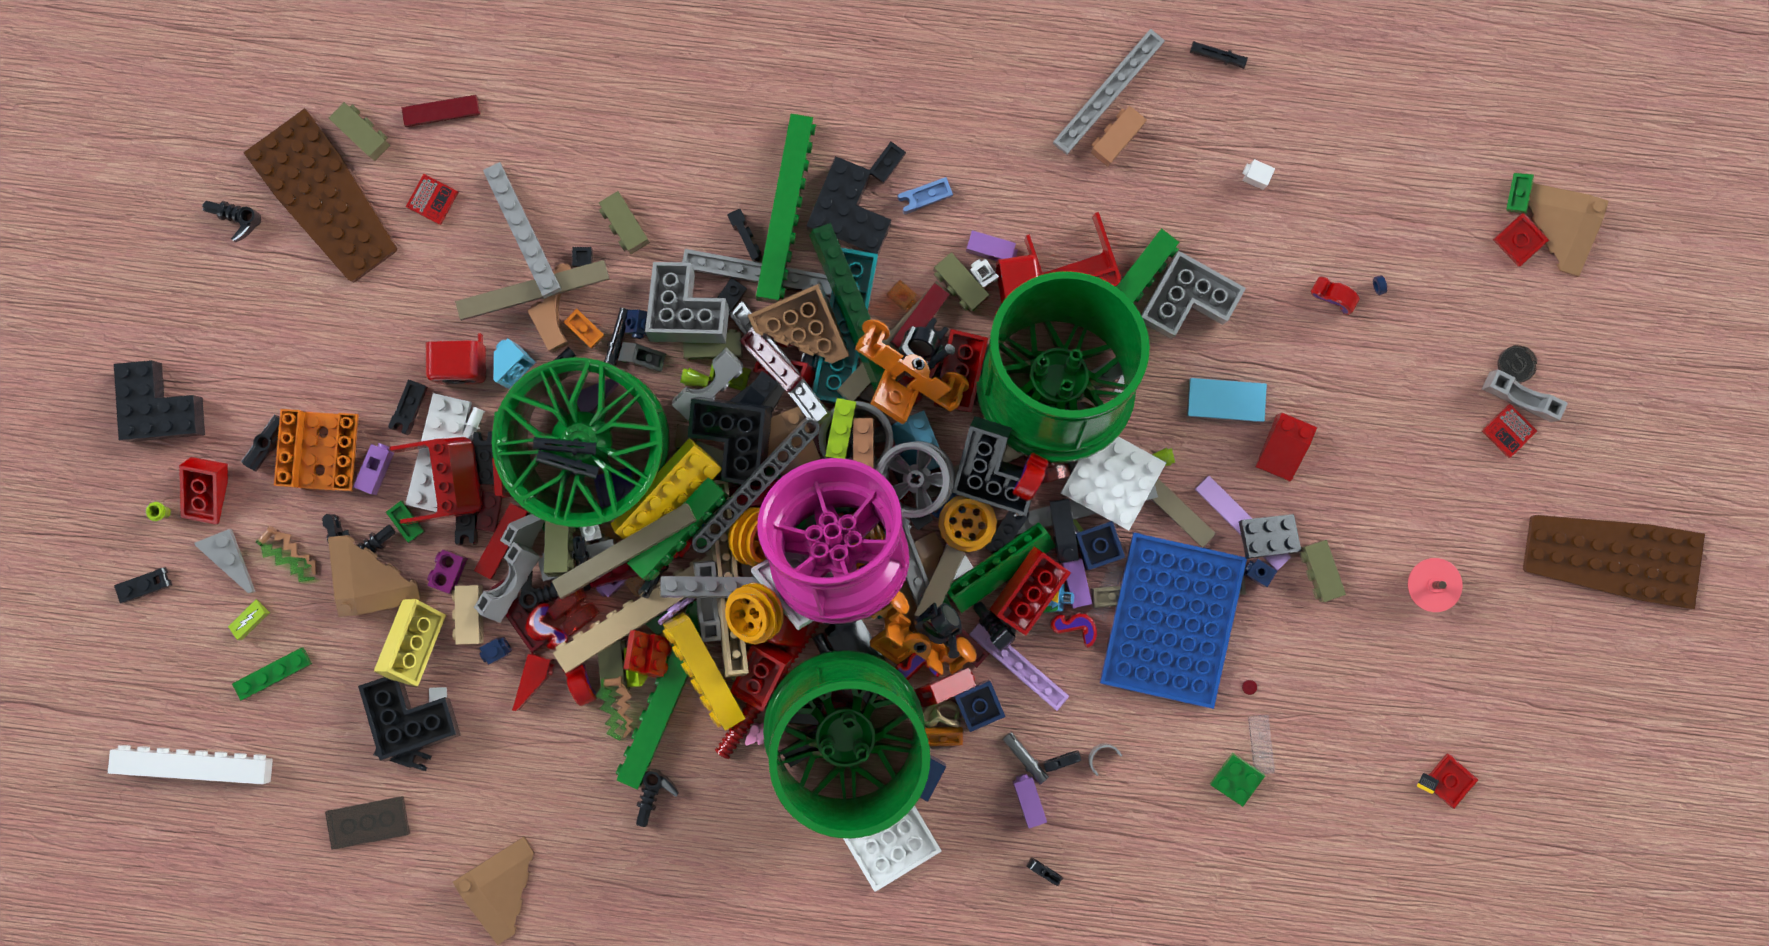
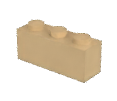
[452,585,483,644]

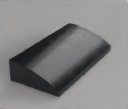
[827,619,886,704]

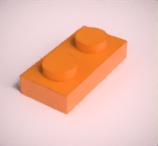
[564,308,605,349]
[925,727,963,746]

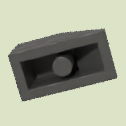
[618,342,666,372]

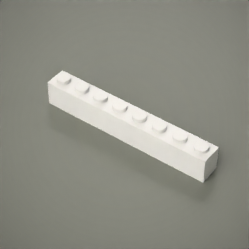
[108,745,273,784]

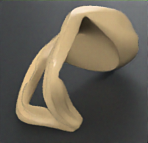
[923,700,960,728]

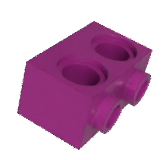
[427,549,468,594]

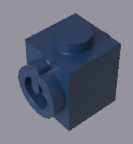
[1244,559,1277,587]
[479,637,512,665]

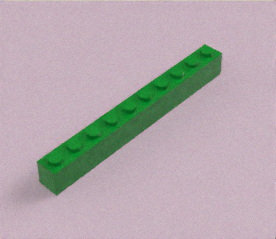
[756,113,816,303]
[616,600,699,790]

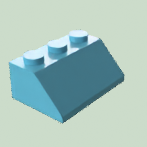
[493,338,536,389]
[891,411,940,477]

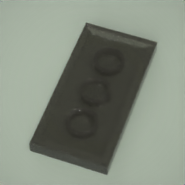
[325,796,410,850]

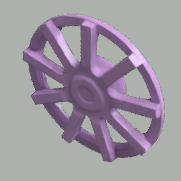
[658,598,695,625]

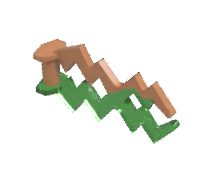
[255,526,317,582]
[596,676,634,741]

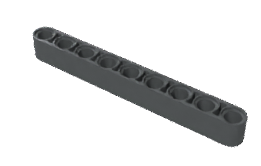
[692,417,820,553]

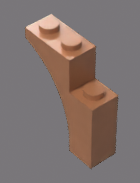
[527,263,572,353]

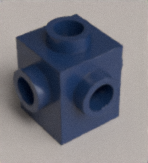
[625,309,647,339]

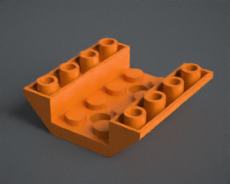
[274,409,359,491]

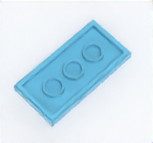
[1187,378,1267,422]

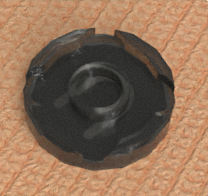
[1497,345,1537,383]

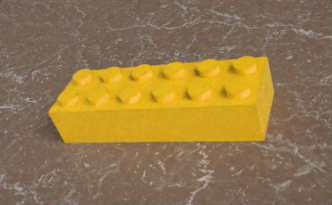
[611,438,722,539]
[662,612,745,731]

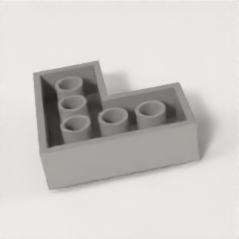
[1141,251,1246,339]
[645,262,729,343]

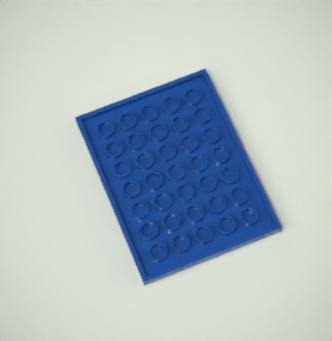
[1100,532,1247,709]

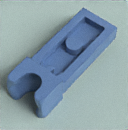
[897,177,953,214]

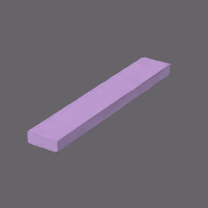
[1195,476,1291,571]
[969,623,1069,711]

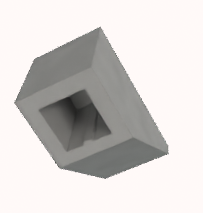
[500,514,545,548]

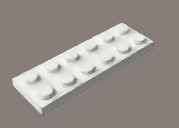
[405,393,472,512]

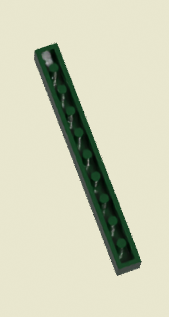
[809,223,897,413]

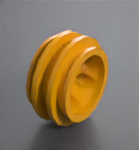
[938,495,997,552]
[728,507,767,567]
[725,582,783,644]

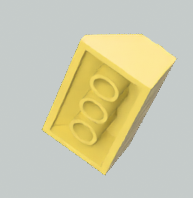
[374,599,446,687]

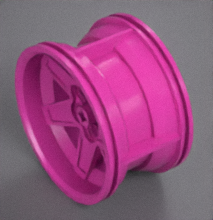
[757,458,910,624]

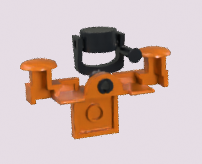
[855,319,969,424]
[870,591,977,675]

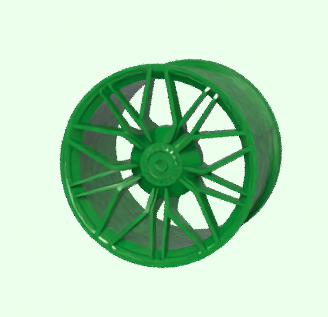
[976,272,1150,462]
[492,357,670,527]
[763,650,930,839]

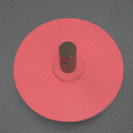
[1408,558,1463,612]

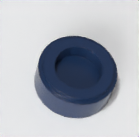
[1373,275,1387,295]

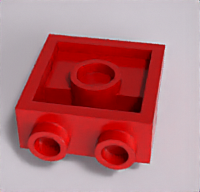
[624,630,671,678]

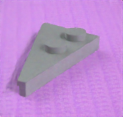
[194,529,256,593]

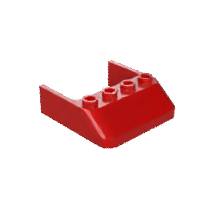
[1024,212,1121,287]
[390,437,482,524]

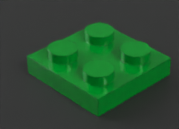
[1210,753,1265,807]

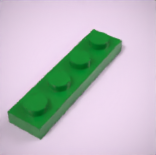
[232,647,312,701]

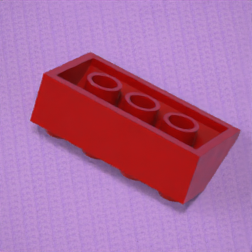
[933,329,988,413]
[989,546,1071,636]

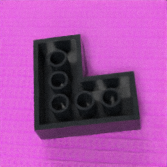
[806,156,892,256]
[114,360,205,442]
[688,397,772,486]
[952,416,1033,516]
[358,677,461,762]

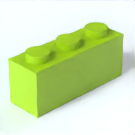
[825,398,856,459]

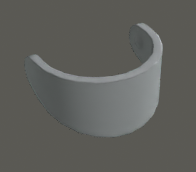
[1088,743,1122,776]

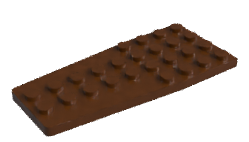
[243,108,397,282]
[1523,515,1705,609]

